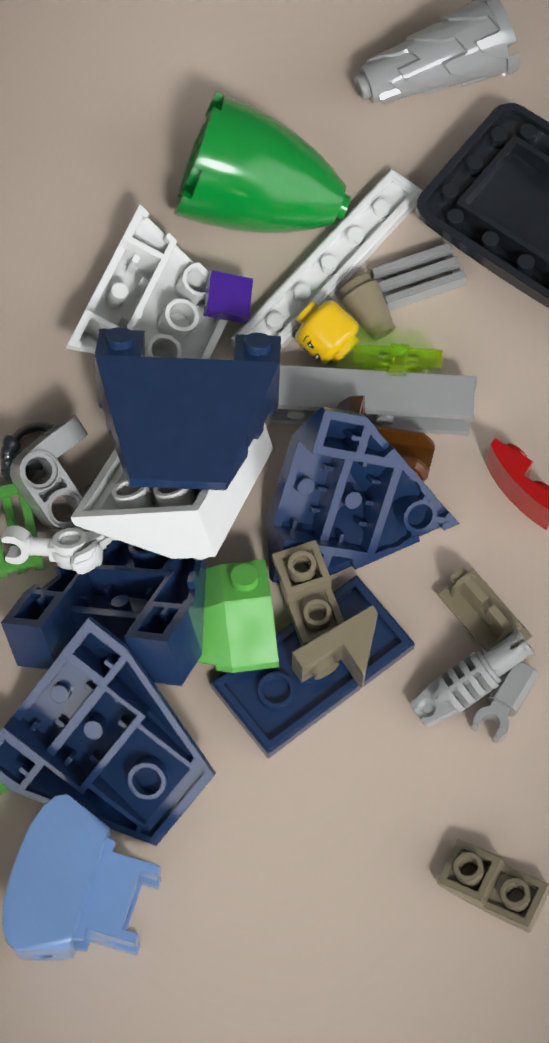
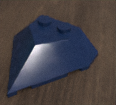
[267,406,460,583]

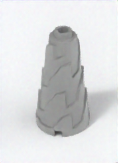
[355,0,520,104]

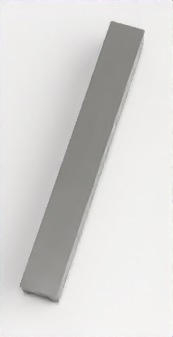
[265,365,477,436]

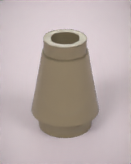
[339,273,396,341]

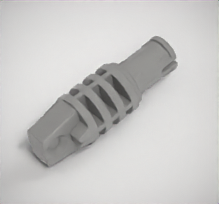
[410,629,535,727]

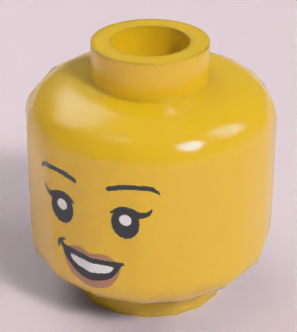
[295,300,360,365]

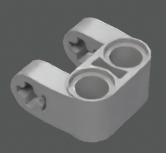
[10,415,94,529]

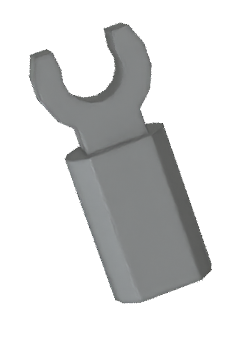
[471,661,538,744]

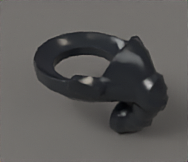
[0,422,55,482]

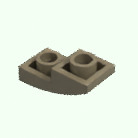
[272,540,344,647]
[437,839,549,933]

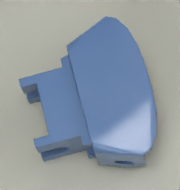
[2,794,161,961]

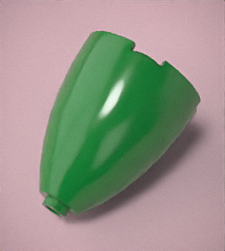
[174,91,351,233]

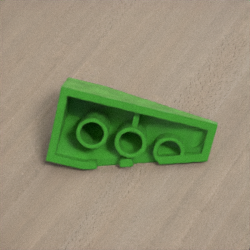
[197,559,279,673]

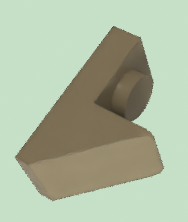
[292,605,378,688]

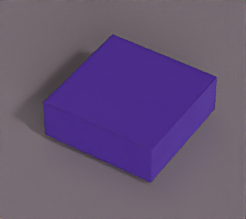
[203,270,253,324]

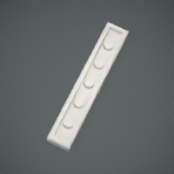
[231,168,423,352]

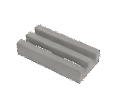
[370,242,467,311]

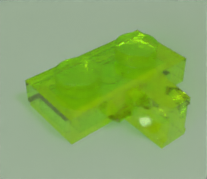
[352,344,443,376]

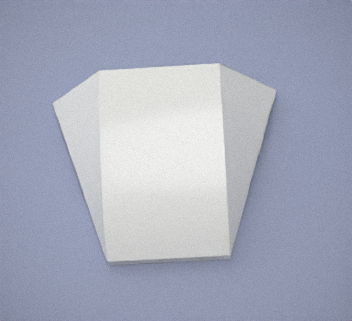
[66,205,227,359]

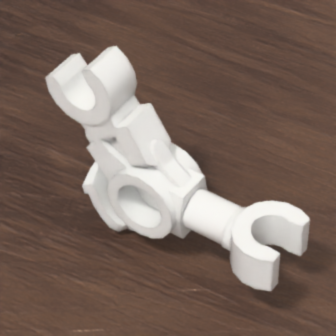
[1,525,116,574]

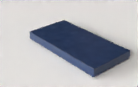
[210,575,415,759]

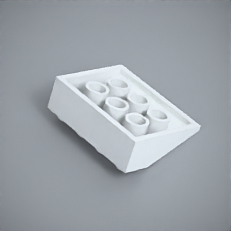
[71,422,273,560]

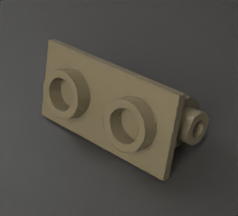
[437,567,532,652]

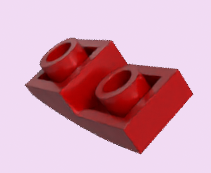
[485,438,549,530]

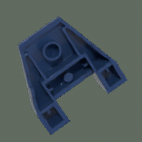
[95,327,281,490]
[1,540,207,686]

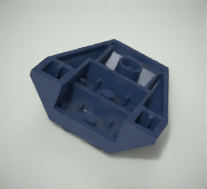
[0,616,216,846]

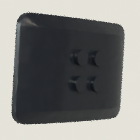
[416,103,549,308]

